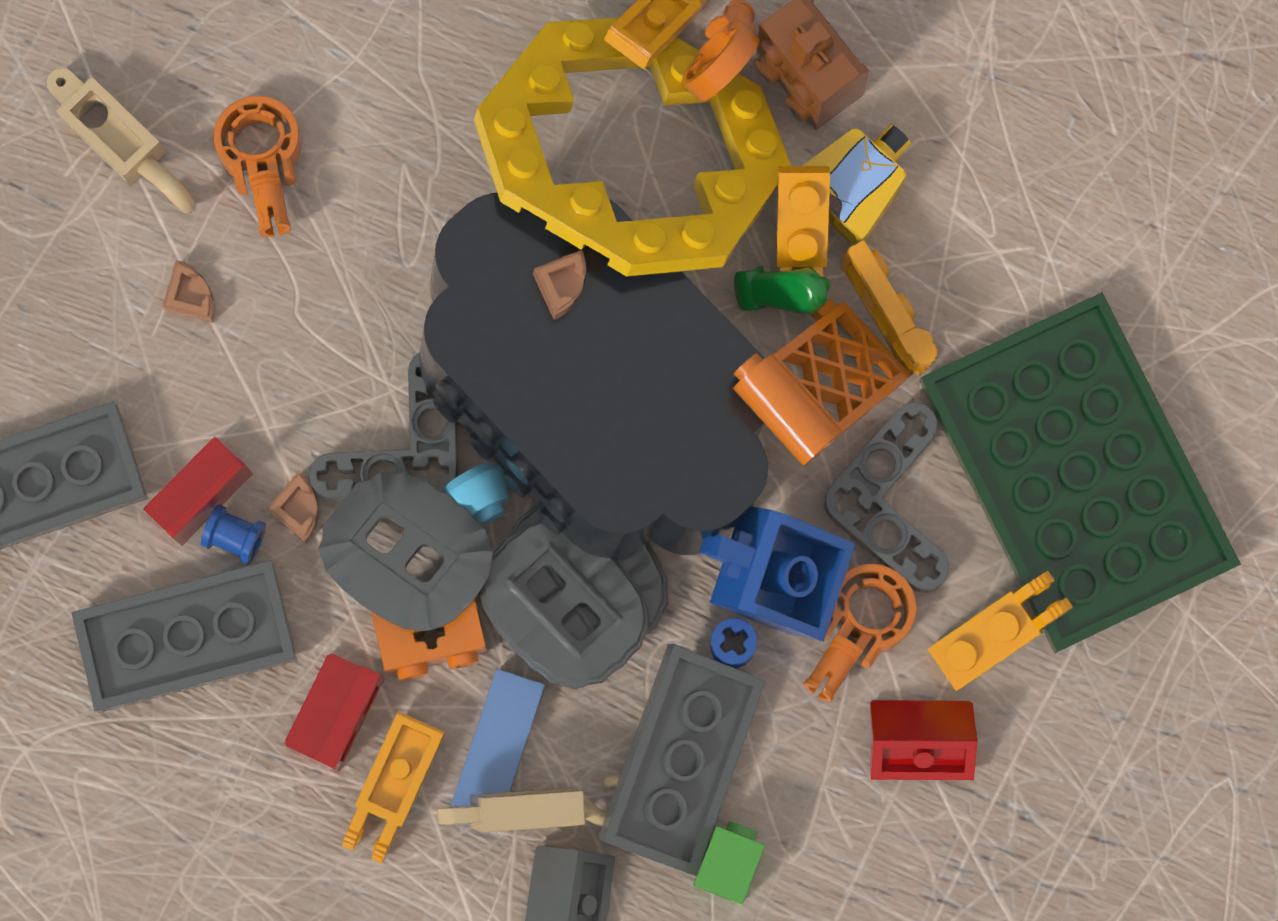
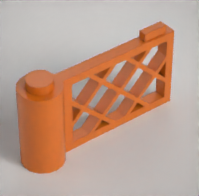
[733,299,911,467]

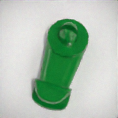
[734,266,831,314]

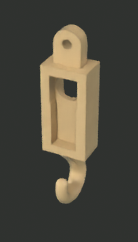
[46,68,195,214]
[437,774,621,833]

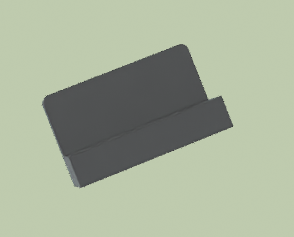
[525,845,615,921]

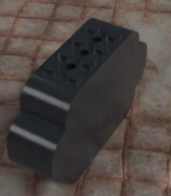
[419,192,768,558]

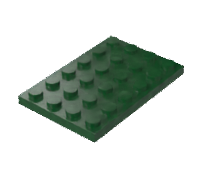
[919,292,1241,653]

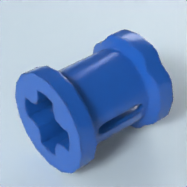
[201,504,266,565]
[710,618,757,668]

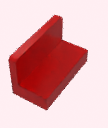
[143,436,253,546]
[285,654,385,771]
[870,700,978,780]

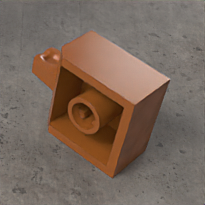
[755,0,869,130]

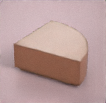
[533,250,586,320]
[162,260,215,323]
[266,471,319,543]

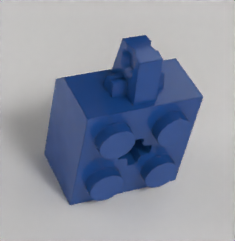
[699,507,855,642]

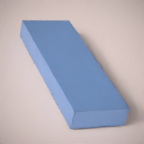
[451,669,546,833]

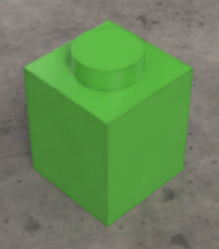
[693,821,765,905]

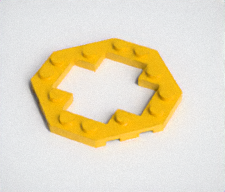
[474,17,791,277]

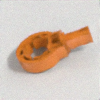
[681,0,760,102]
[213,96,301,237]
[803,564,917,703]

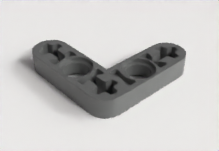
[309,352,458,502]
[824,402,949,593]

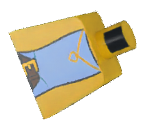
[802,124,911,245]

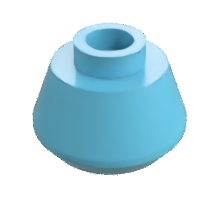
[443,462,509,526]

